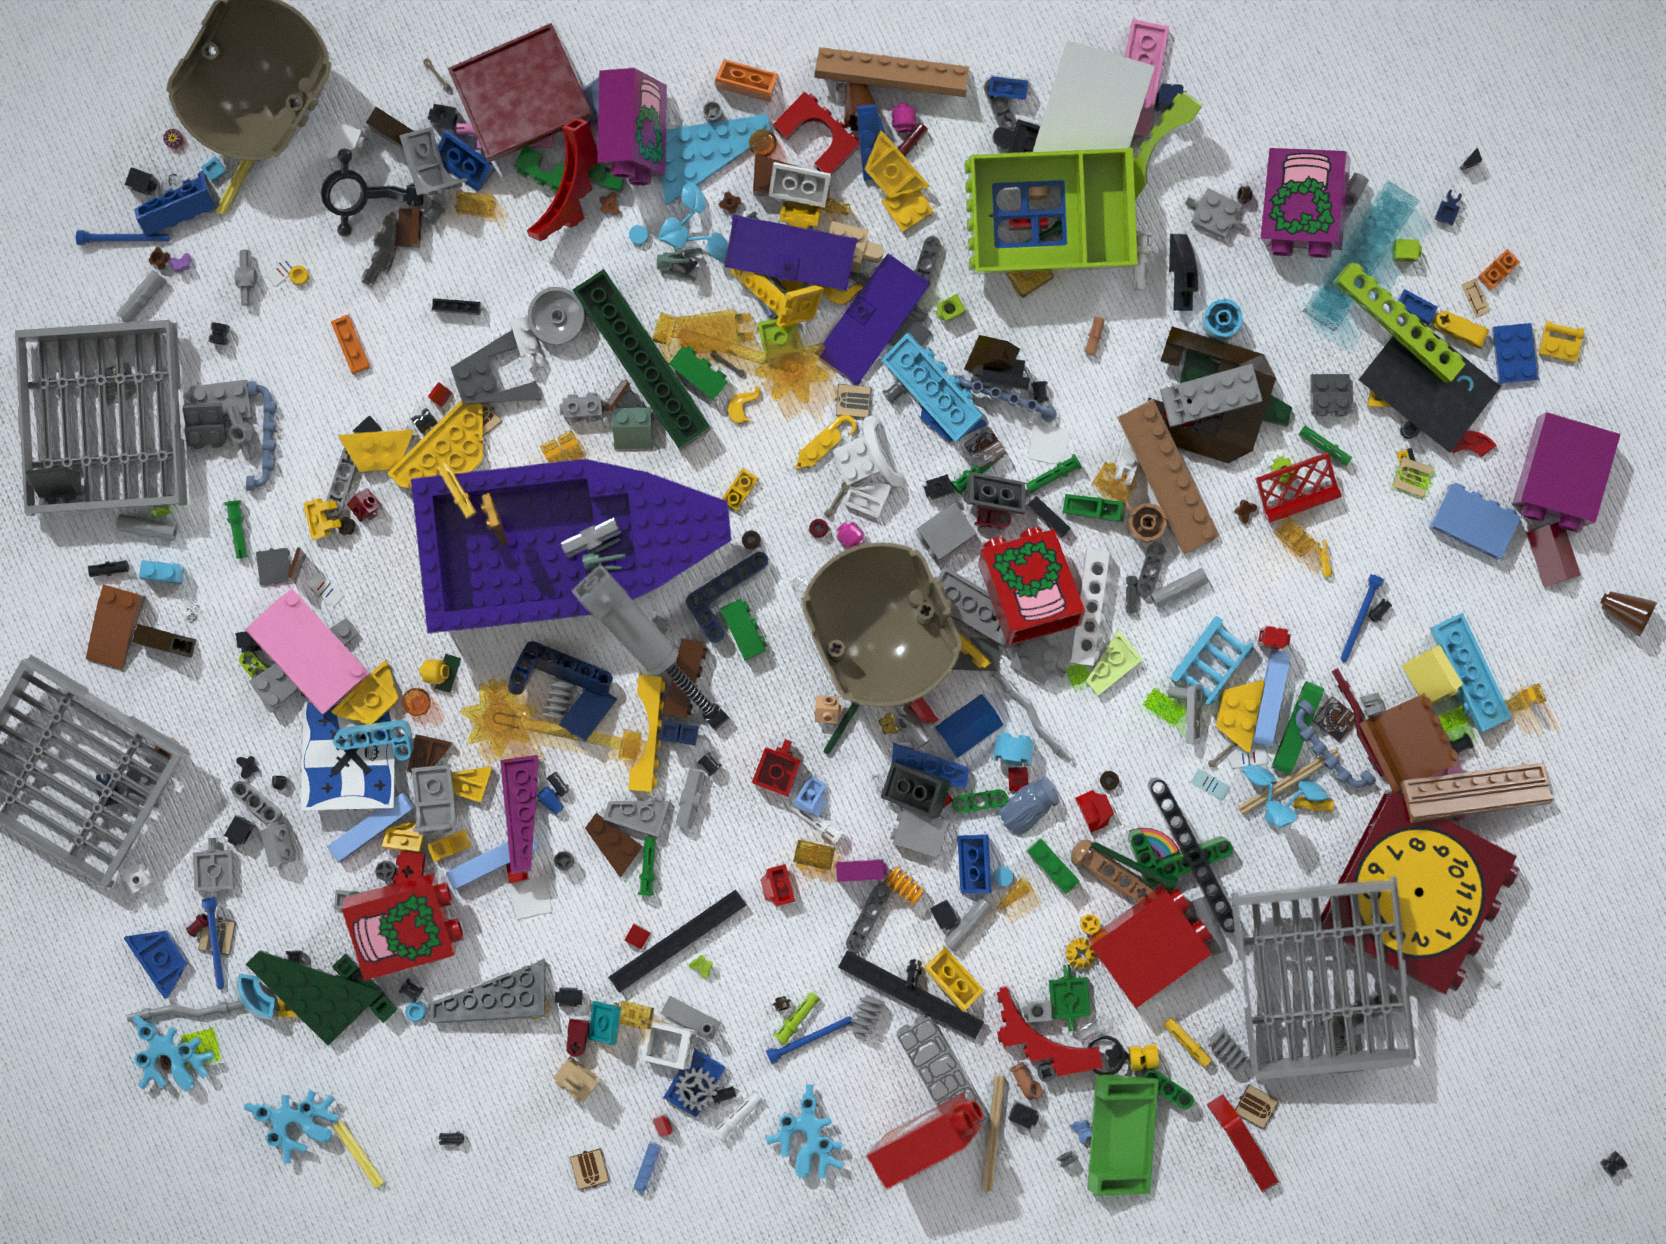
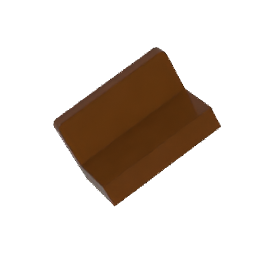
[397,206,422,248]

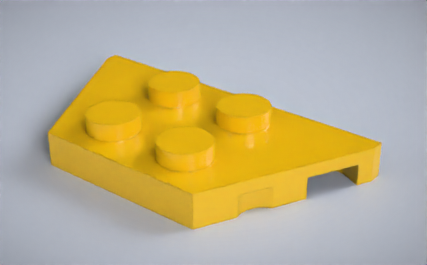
[864,130,930,198]
[338,429,413,472]
[331,660,399,725]
[1215,680,1265,753]

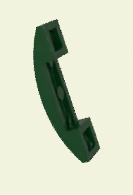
[332,953,398,1023]

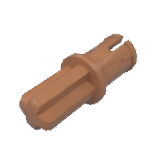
[1084,317,1105,355]

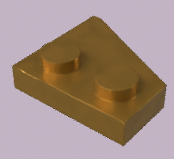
[481,493,509,545]

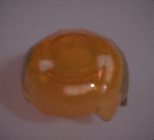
[748,129,778,157]
[402,687,431,717]

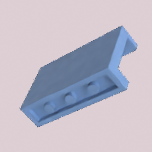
[1428,483,1521,560]

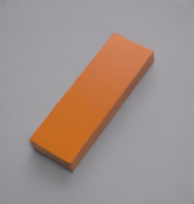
[330,314,371,375]

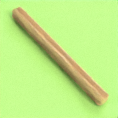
[1238,749,1340,815]
[982,1075,1005,1191]

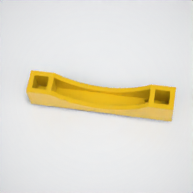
[628,675,666,792]

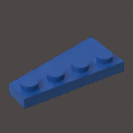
[856,104,887,181]
[892,742,969,787]

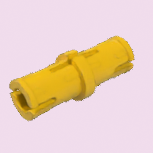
[1293,796,1334,813]

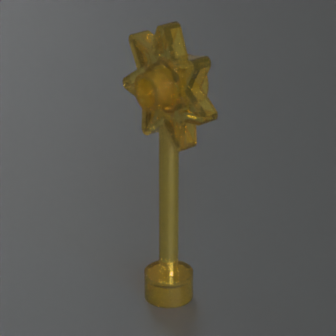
[653,312,830,404]
[460,683,642,762]

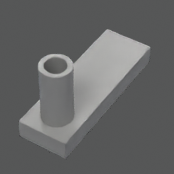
[1168,683,1203,744]
[661,996,721,1040]

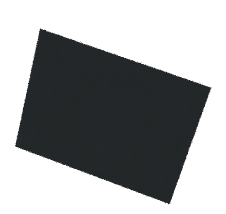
[1358,322,1501,453]

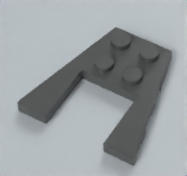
[450,330,542,405]

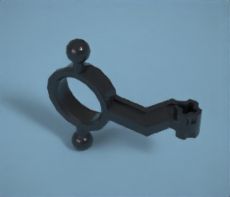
[320,148,424,237]

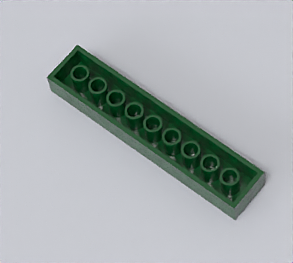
[572,269,711,451]

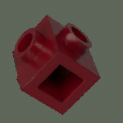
[347,488,382,522]

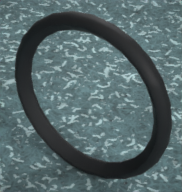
[1087,1035,1125,1075]

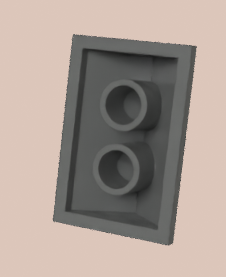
[964,472,1025,515]

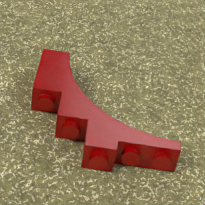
[527,117,598,242]
[997,985,1103,1077]

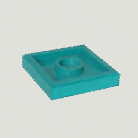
[588,1001,621,1045]

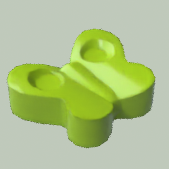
[689,955,713,979]

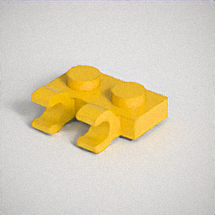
[303,498,342,540]

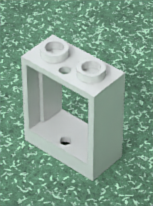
[640,1021,697,1070]

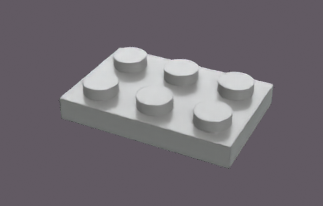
[190,379,253,421]

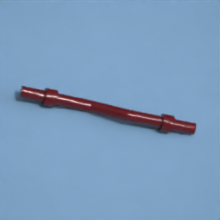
[1331,668,1384,777]

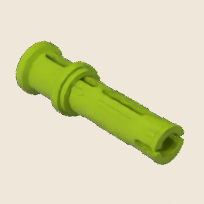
[773,991,821,1046]

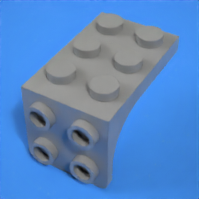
[399,127,468,197]
[412,764,458,835]

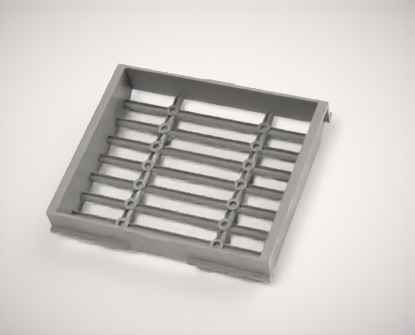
[15,320,188,516]
[0,654,189,888]
[1231,876,1417,1080]

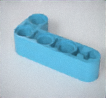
[333,720,414,761]

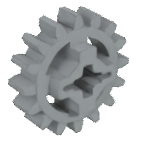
[675,1067,718,1110]

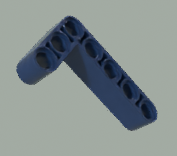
[686,552,769,643]
[508,641,613,695]

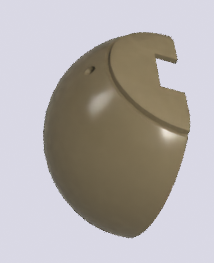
[166,0,332,160]
[801,542,962,708]

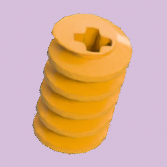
[883,865,924,908]

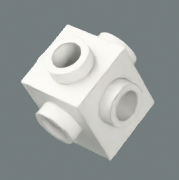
[122,863,154,894]

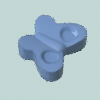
[1071,1120,1092,1144]

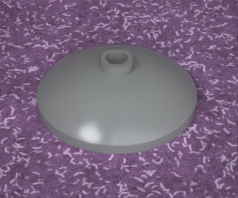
[528,287,585,344]

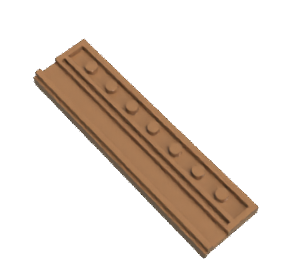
[814,47,969,98]
[1117,399,1219,554]
[1400,762,1554,823]

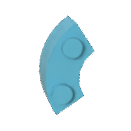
[236,974,275,1021]

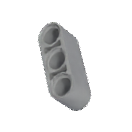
[231,781,281,823]

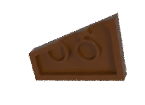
[585,813,643,878]

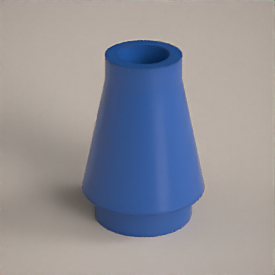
[537,786,564,815]

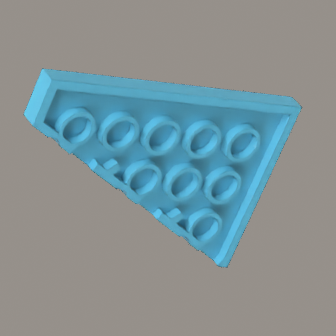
[662,114,771,205]

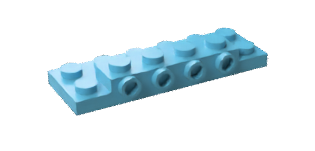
[881,333,984,442]
[1430,613,1512,733]

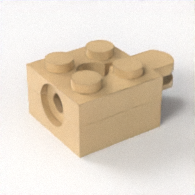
[829,221,883,273]
[553,1056,601,1101]

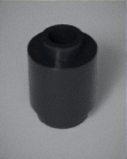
[555,987,583,1007]

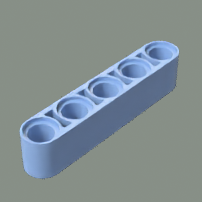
[1252,650,1291,746]
[327,792,415,863]
[446,839,538,890]

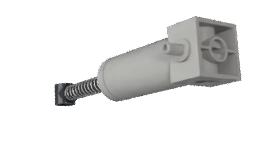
[572,564,730,731]

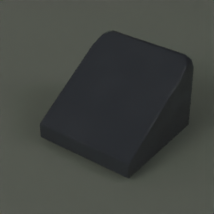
[1459,147,1482,170]
[353,416,382,433]

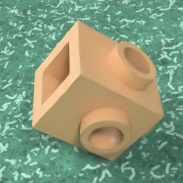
[815,695,843,724]

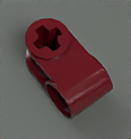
[974,506,1011,529]
[566,1018,590,1057]

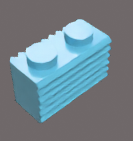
[139,560,184,584]

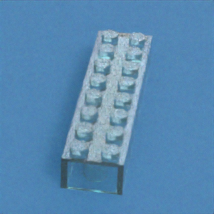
[1302,180,1420,332]

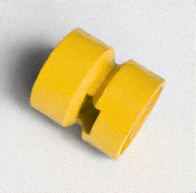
[1128,1044,1159,1071]

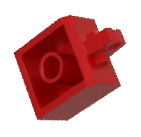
[751,739,801,797]

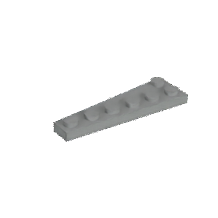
[249,618,358,713]

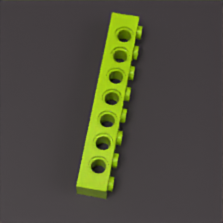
[1333,262,1465,382]

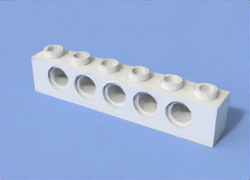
[1069,548,1113,667]

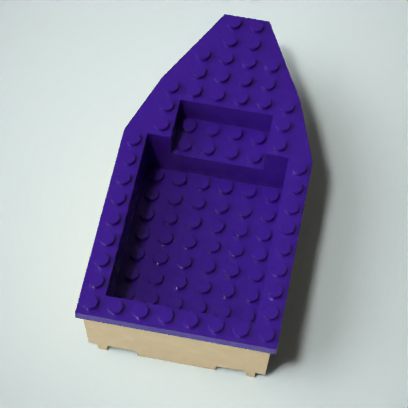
[411,459,732,634]

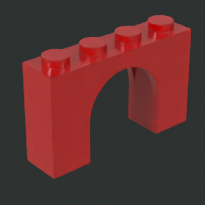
[773,91,860,176]

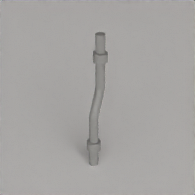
[992,671,1073,762]
[127,1001,244,1022]

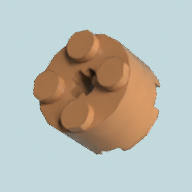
[1127,503,1167,543]

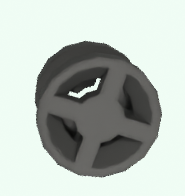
[375,861,397,881]

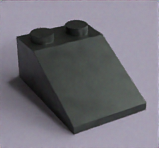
[26,467,82,502]
[881,762,951,818]

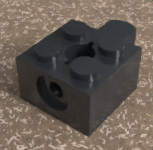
[992,119,1040,153]

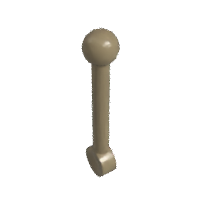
[423,58,451,91]
[824,482,849,517]
[1208,742,1238,767]

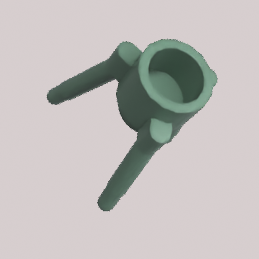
[657,248,702,281]
[583,538,625,571]

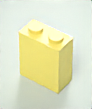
[1402,644,1463,705]

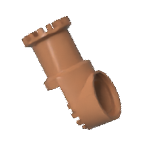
[1009,1061,1042,1100]

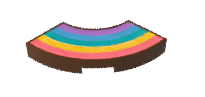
[1129,828,1179,859]

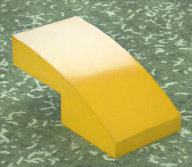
[427,829,473,862]

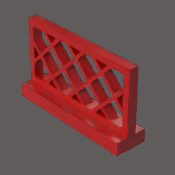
[1255,452,1342,523]

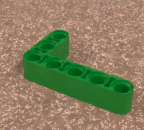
[1128,829,1233,885]

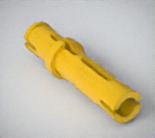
[436,462,477,519]
[1163,1017,1212,1067]

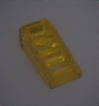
[998,876,1032,910]

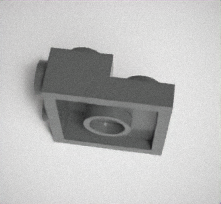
[1310,374,1351,416]
[182,403,228,449]

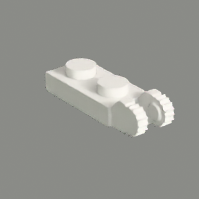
[510,316,545,370]
[1114,436,1138,485]

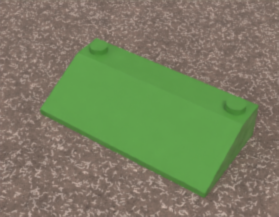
[1087,1075,1159,1196]

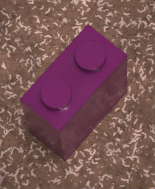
[836,859,887,882]

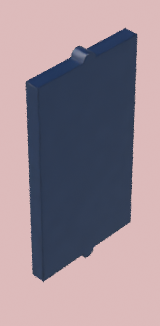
[559,689,617,742]

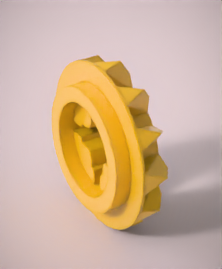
[1065,938,1096,969]

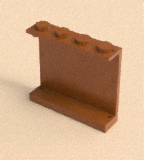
[1359,693,1459,792]

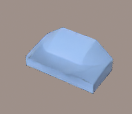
[792,775,827,817]

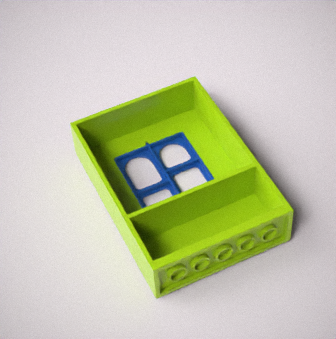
[964,148,1138,275]

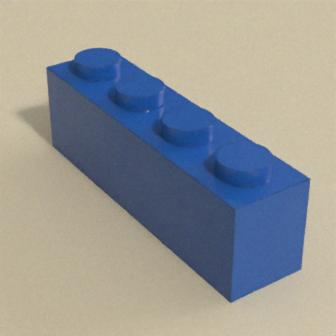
[134,170,216,236]

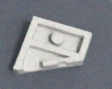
[843,483,892,518]

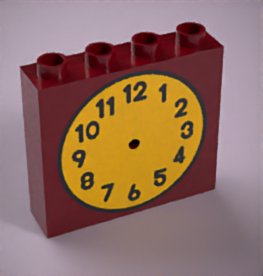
[1320,790,1519,994]

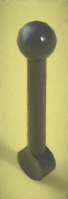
[711,351,745,377]

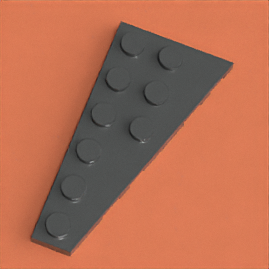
[430,959,546,1024]

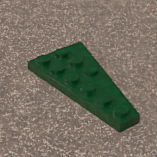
[1179,351,1292,426]

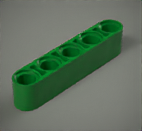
[1272,681,1324,775]

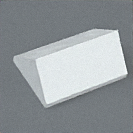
[769,162,831,208]

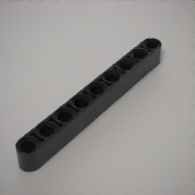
[1148,777,1235,933]

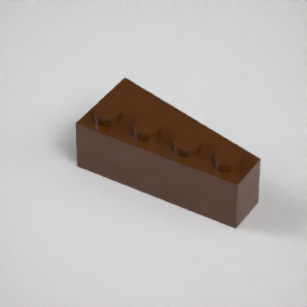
[753,153,830,200]

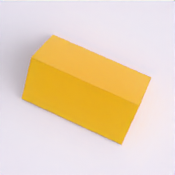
[923,947,984,1012]

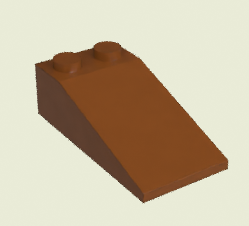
[85,584,145,670]

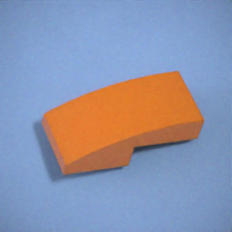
[1477,249,1520,291]

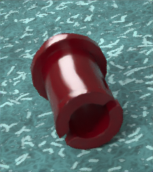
[186,913,209,937]

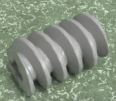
[542,678,575,720]
[847,993,884,1037]
[1208,1027,1249,1071]

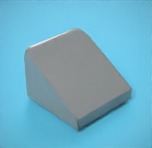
[334,890,359,910]

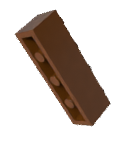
[663,638,708,718]

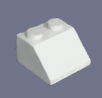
[326,122,368,167]

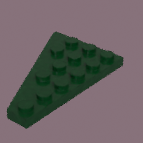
[245,950,382,1046]

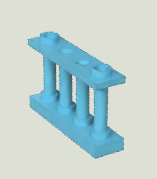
[1169,616,1254,705]

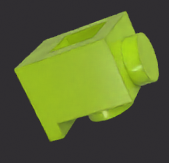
[1269,456,1298,487]

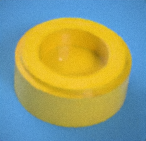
[289,265,309,285]

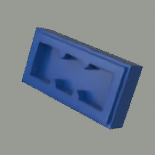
[1398,289,1438,324]

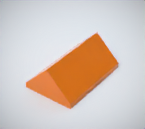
[715,59,778,102]

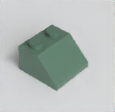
[612,407,653,449]

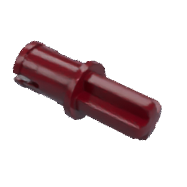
[898,123,928,157]

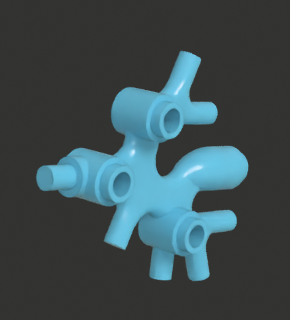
[132,1014,214,1092]
[765,1084,843,1178]
[244,1090,339,1164]

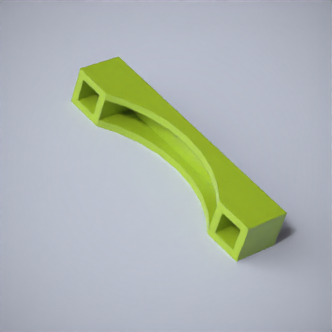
[1133,92,1203,200]

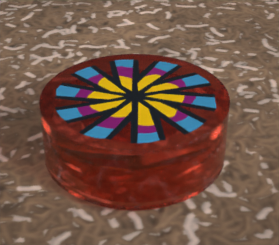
[163,129,184,149]

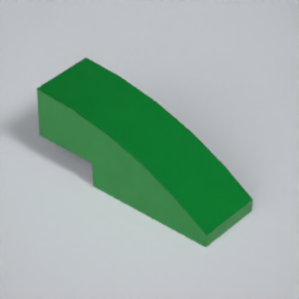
[587,163,624,193]
[1063,494,1126,522]

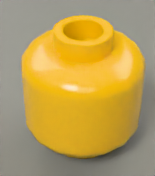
[419,659,449,684]

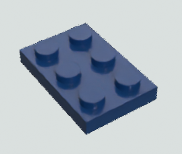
[1492,323,1538,384]
[663,1048,726,1118]

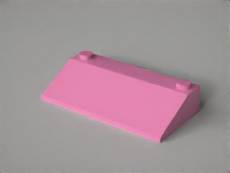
[245,589,369,715]

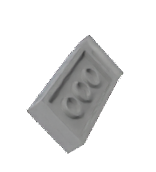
[1160,364,1262,427]
[937,566,1007,648]

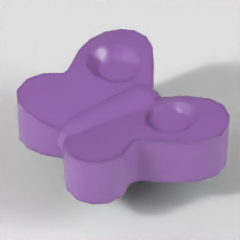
[169,253,192,273]

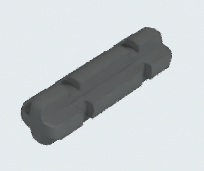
[1126,576,1137,614]

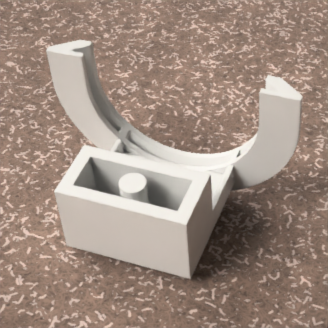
[833,416,904,487]

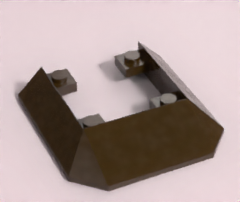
[1147,326,1276,464]

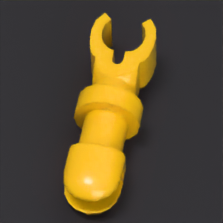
[1314,540,1333,578]

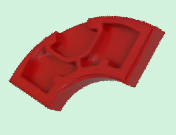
[1452,431,1497,457]

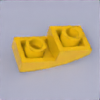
[722,467,759,511]

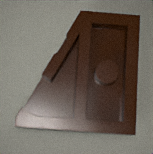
[407,734,453,773]

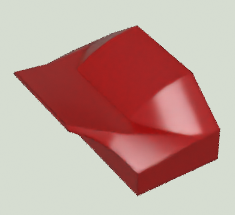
[909,697,939,725]
[1075,790,1114,833]
[760,864,795,906]

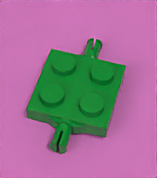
[1048,964,1091,1031]

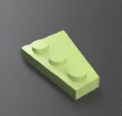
[1086,630,1143,696]

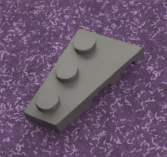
[603,801,670,838]

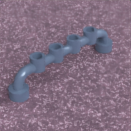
[956,375,1057,422]
[246,381,276,491]
[1295,700,1376,788]

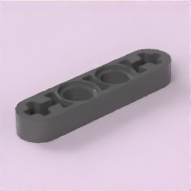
[846,884,890,953]

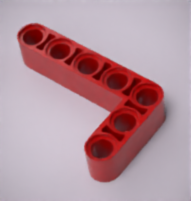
[1207,1094,1279,1193]

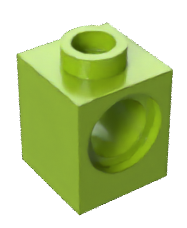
[1392,239,1422,262]
[935,294,966,324]

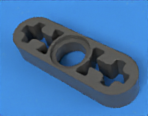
[984,79,1016,130]
[915,236,941,281]
[1136,542,1165,596]

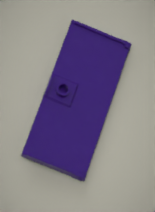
[725,214,858,291]
[816,253,931,385]

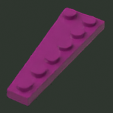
[500,755,539,874]

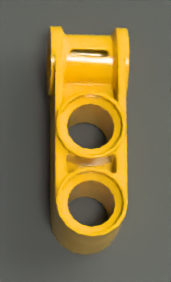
[1432,311,1490,349]

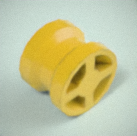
[1080,914,1100,934]

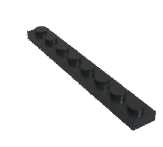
[608,889,747,993]
[838,950,984,1039]

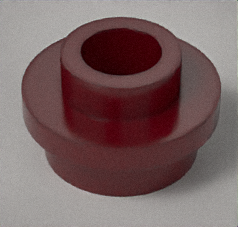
[809,519,828,538]

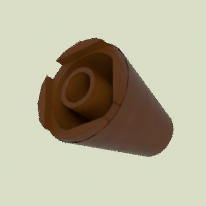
[844,82,882,131]
[1600,591,1657,637]

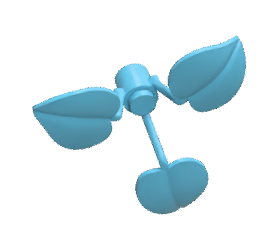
[658,182,728,264]
[1241,765,1329,829]

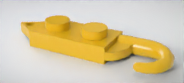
[795,415,857,469]

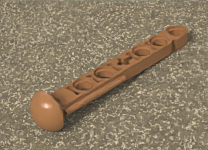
[1070,839,1197,923]

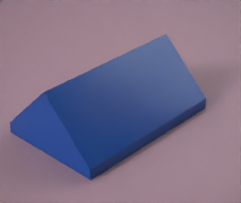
[438,130,496,192]
[935,694,1004,758]
[957,834,992,893]

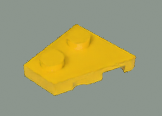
[452,766,493,803]
[382,821,425,854]

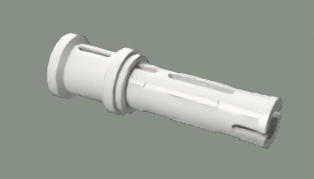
[1134,231,1152,290]
[790,804,844,845]
[711,1092,763,1143]

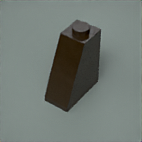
[366,106,414,149]
[964,335,1020,377]
[132,624,197,658]

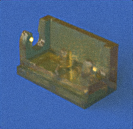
[455,191,497,218]
[614,1001,654,1029]

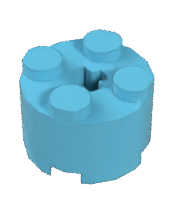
[1202,299,1243,340]
[993,732,1034,766]

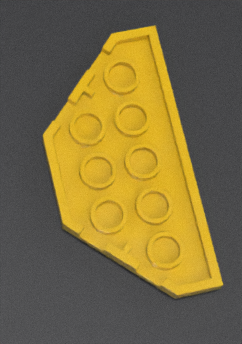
[387,401,483,488]

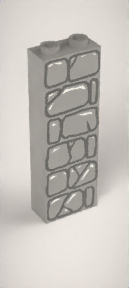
[896,1014,988,1123]

